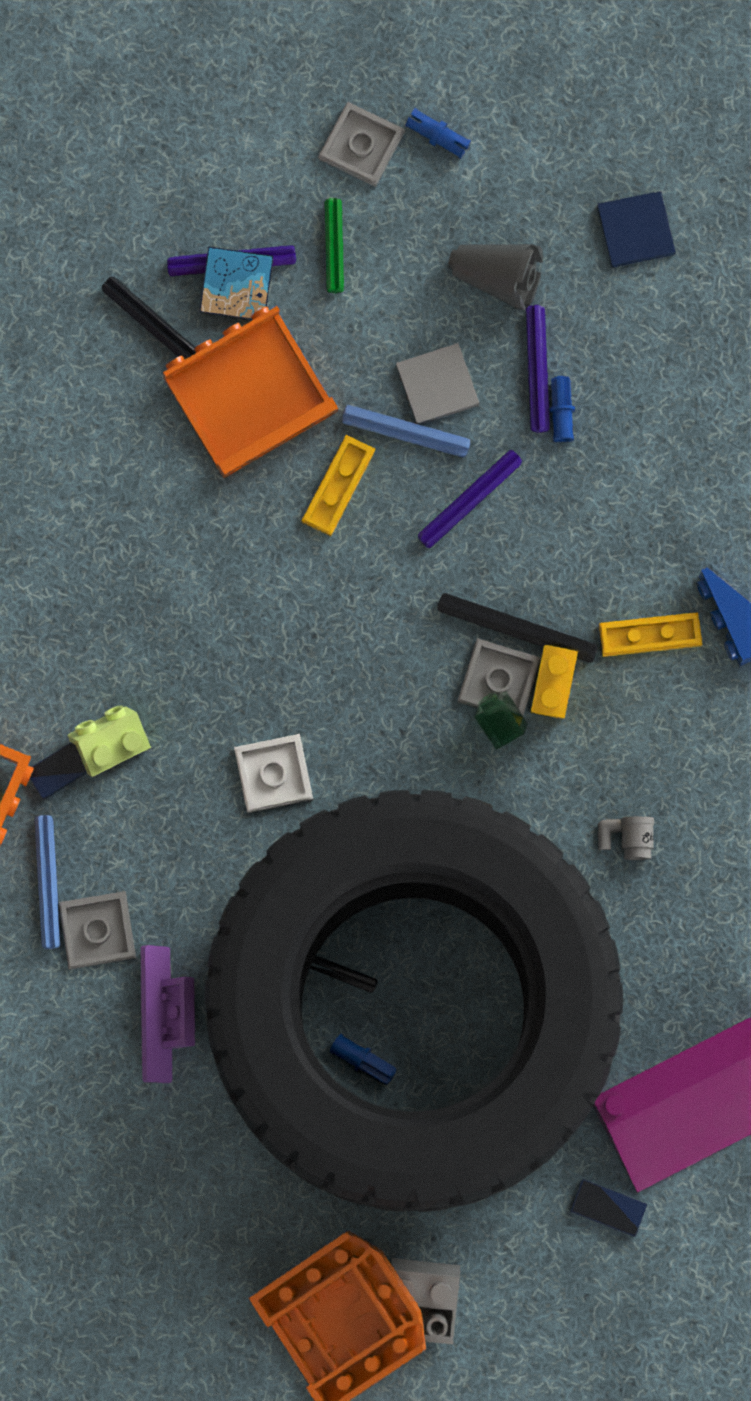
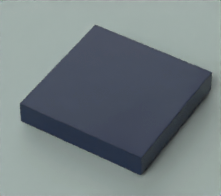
[597,191,676,268]

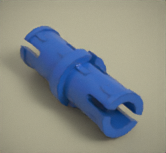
[405,108,471,159]

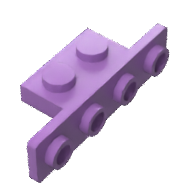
[141,945,195,1083]

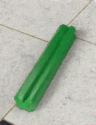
[324,198,344,293]

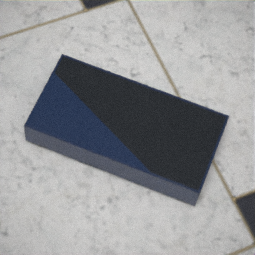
[30,742,87,800]
[570,1179,647,1237]

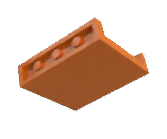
[163,306,338,478]

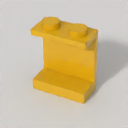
[530,645,578,719]

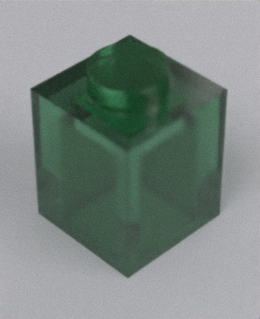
[474,691,528,750]

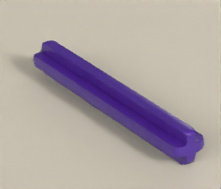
[167,245,296,276]
[525,305,550,433]
[418,450,522,548]

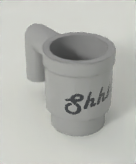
[598,816,654,860]

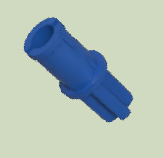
[549,376,575,442]
[330,1033,396,1085]

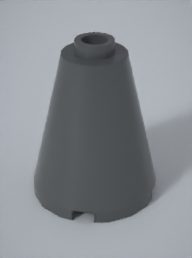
[448,244,543,310]

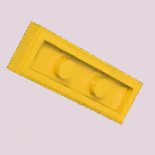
[301,435,376,537]
[599,612,703,657]

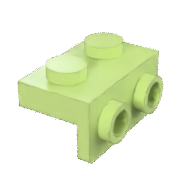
[67,706,151,777]

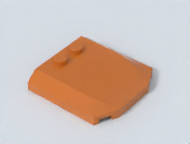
[249,1231,426,1401]

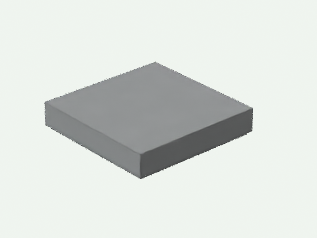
[318,102,405,187]
[396,343,480,425]
[457,638,541,722]
[59,891,136,970]

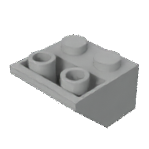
[391,1258,460,1345]

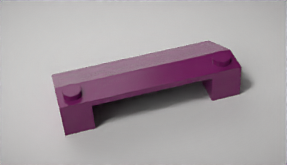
[593,1017,751,1193]

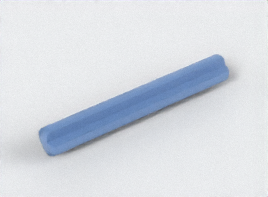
[342,405,470,457]
[34,815,61,949]

